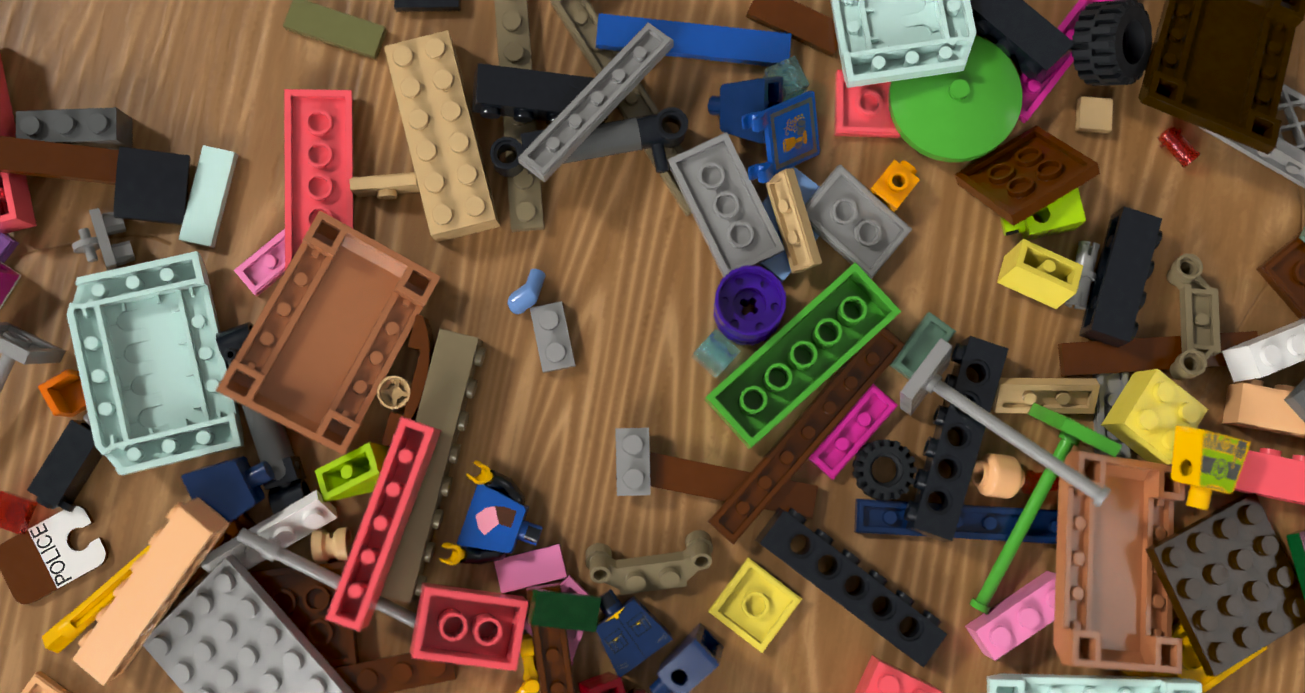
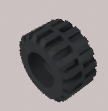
[1072,0,1152,86]

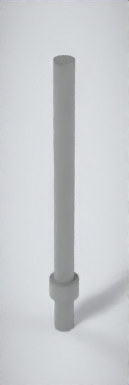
[236,528,416,628]

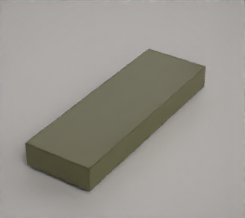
[283,0,387,60]

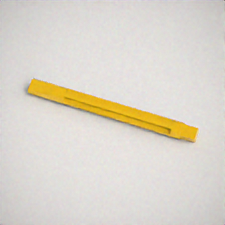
[41,545,151,653]

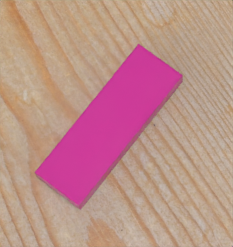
[808,384,898,480]

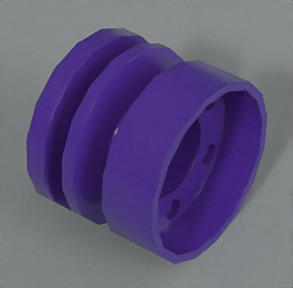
[713,266,786,345]

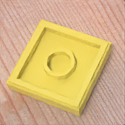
[708,557,802,653]

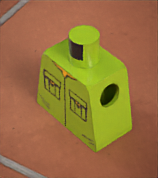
[1001,188,1086,240]

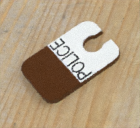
[0,505,109,604]

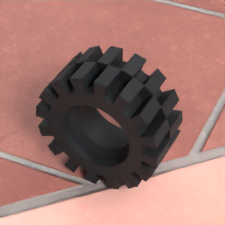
[852,439,917,500]

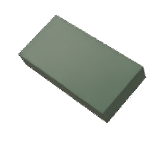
[889,312,956,380]

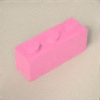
[965,571,1056,661]

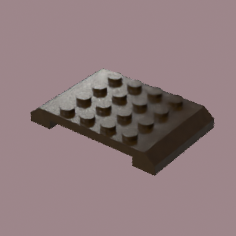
[1138,0,1305,154]

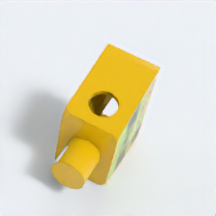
[1171,425,1251,510]

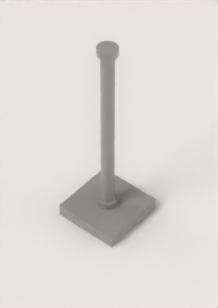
[0,322,65,393]
[900,338,1111,507]

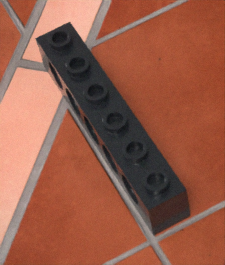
[904,336,1009,542]
[755,508,947,668]

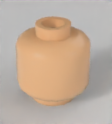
[971,453,1025,499]

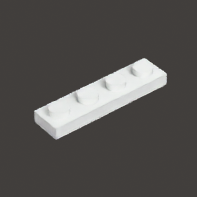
[201,490,338,574]

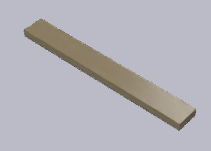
[550,0,692,217]

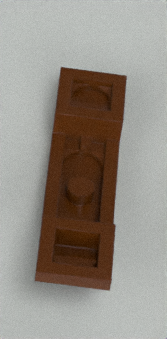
[381,314,434,446]

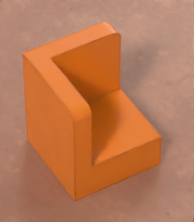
[38,369,87,417]

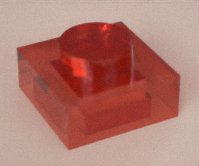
[0,491,37,534]

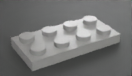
[667,132,785,278]

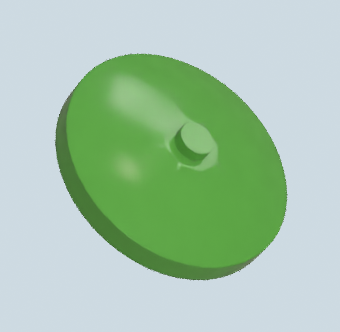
[888,35,1022,162]

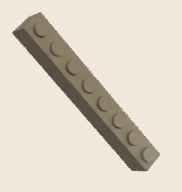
[380,329,486,603]

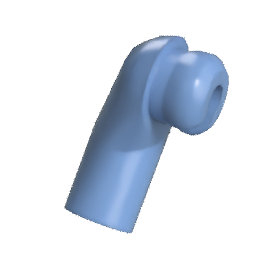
[507,269,546,314]

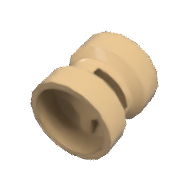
[377,376,412,410]
[311,527,353,564]

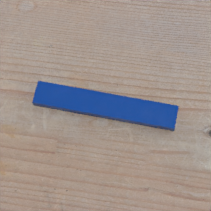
[596,13,791,68]

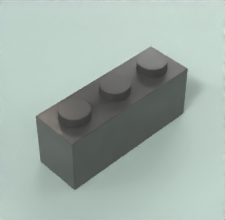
[16,107,133,150]

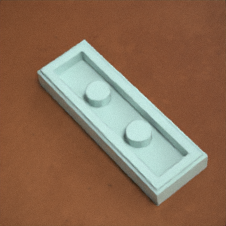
[178,145,238,248]

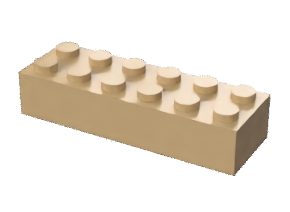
[384,30,500,243]

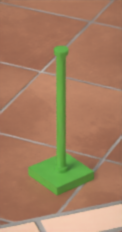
[969,403,1122,614]

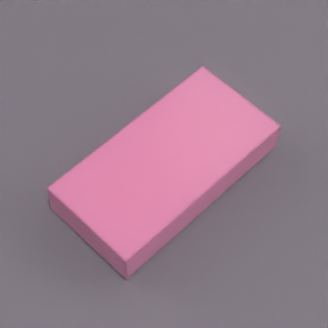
[494,544,567,594]

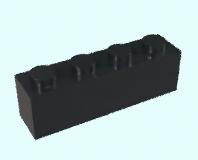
[970,0,1075,84]
[472,63,608,125]
[1079,206,1162,348]

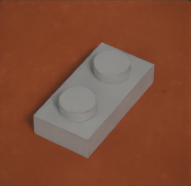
[530,301,576,373]
[615,428,651,496]

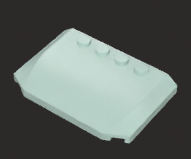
[830,0,976,88]
[67,251,244,476]

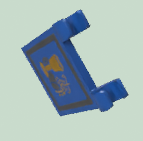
[741,91,820,183]

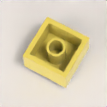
[1101,369,1208,464]

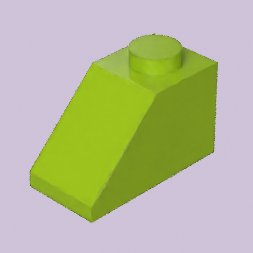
[315,442,390,502]

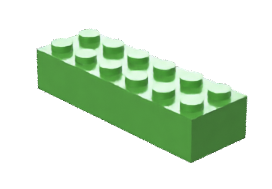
[705,262,902,449]

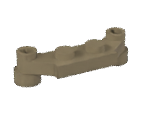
[1166,254,1221,380]
[585,530,713,595]

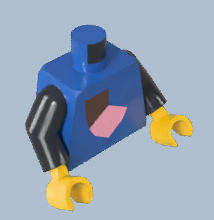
[439,460,543,565]

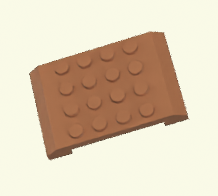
[216,210,440,455]
[1053,451,1185,674]

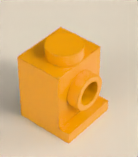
[870,159,920,212]

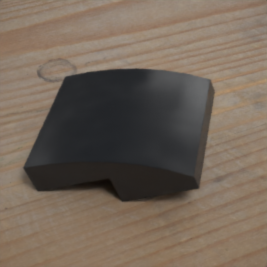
[113,146,191,225]

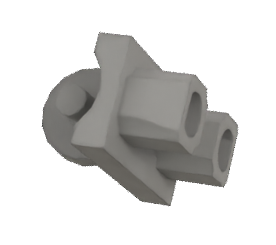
[72,208,135,271]

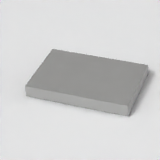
[805,164,912,279]

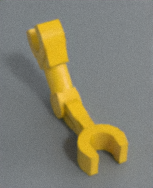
[516,633,540,693]

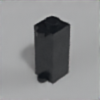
[27,419,103,512]

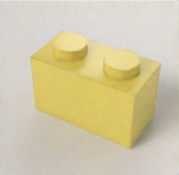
[997,239,1083,309]

